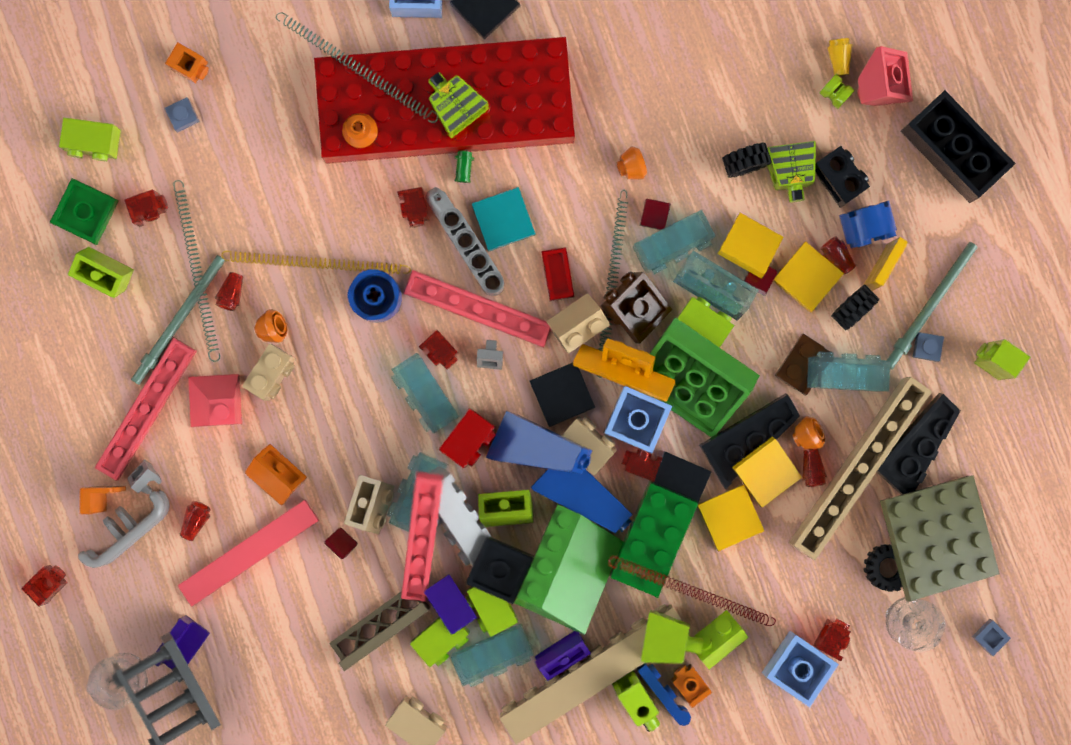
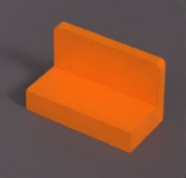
[245,444,307,506]
[80,486,126,514]

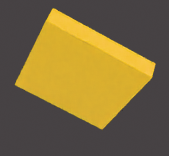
[717,213,783,279]
[864,237,908,291]
[773,241,844,313]
[732,437,802,508]
[698,484,765,552]

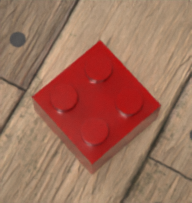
[439,408,496,469]

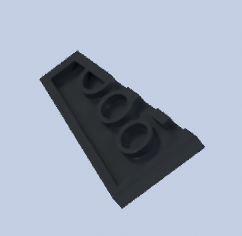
[699,393,800,489]
[877,393,961,495]

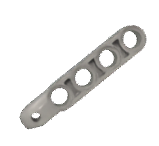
[426,187,504,296]

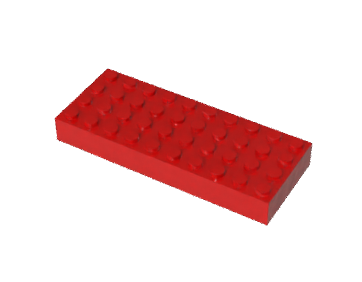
[314,37,575,164]

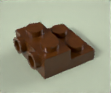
[601,272,673,344]

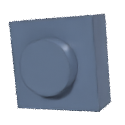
[165,97,200,132]
[913,332,944,362]
[972,619,1011,656]

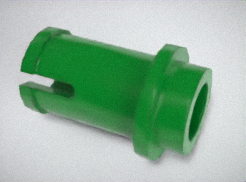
[454,151,474,183]

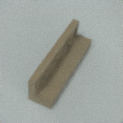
[329,591,430,671]

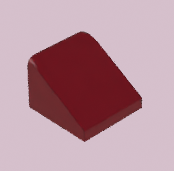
[640,199,671,231]
[743,266,777,296]
[324,527,358,559]

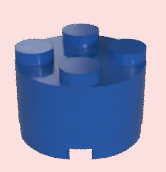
[839,201,897,248]
[348,269,402,323]

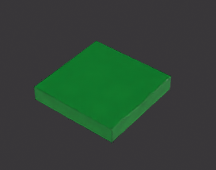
[49,178,119,245]

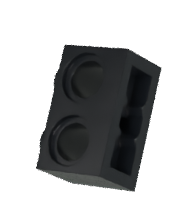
[815,146,870,208]

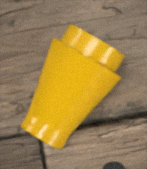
[827,38,852,76]

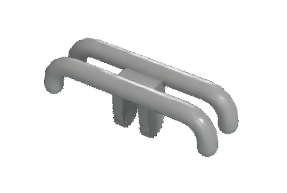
[78,490,170,568]

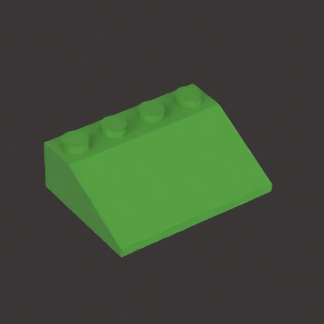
[649,318,760,437]
[514,505,623,635]

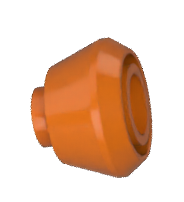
[342,113,378,148]
[616,146,647,180]
[254,309,287,343]
[793,416,825,449]

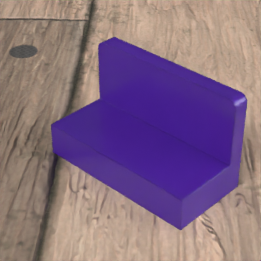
[424,574,477,634]
[155,615,210,669]
[535,631,591,681]

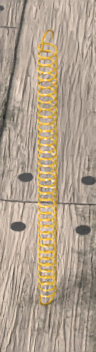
[221,251,411,274]

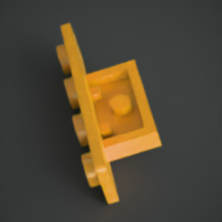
[573,338,676,402]

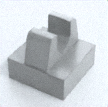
[477,340,503,370]
[128,460,162,494]

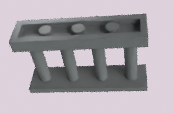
[111,632,221,745]

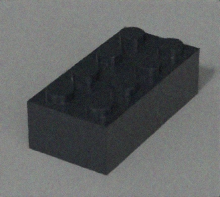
[901,90,1016,203]

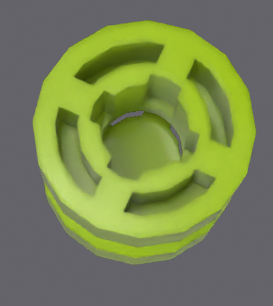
[819,74,855,109]

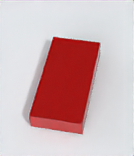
[541,247,575,301]

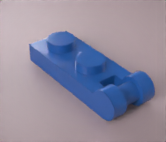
[637,663,691,726]

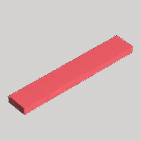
[403,270,551,348]
[95,338,197,481]
[401,472,444,602]
[178,500,320,607]

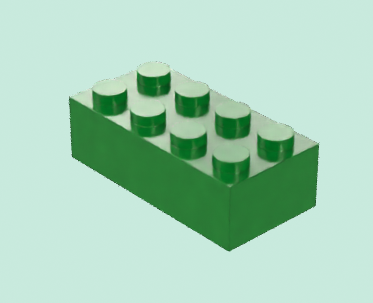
[610,481,699,598]

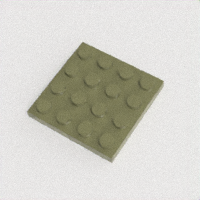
[880,475,1000,601]

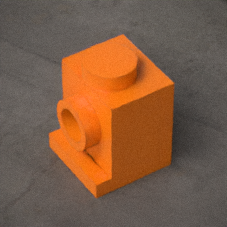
[165,42,209,84]
[671,664,712,708]

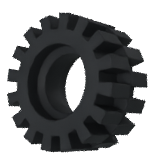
[722,143,772,178]
[831,284,880,331]
[864,544,902,592]

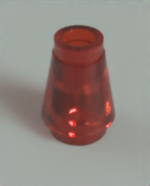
[821,236,856,275]
[215,272,244,311]
[802,449,828,487]
[180,501,211,541]

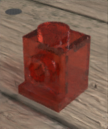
[397,187,430,228]
[124,189,168,227]
[419,330,459,370]
[621,449,662,482]
[21,565,68,607]
[813,618,851,661]

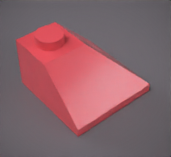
[857,46,913,106]
[188,374,242,427]

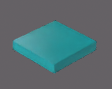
[472,187,536,252]

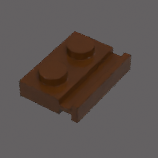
[775,333,834,396]

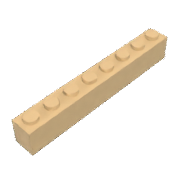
[788,377,932,560]
[500,604,690,745]

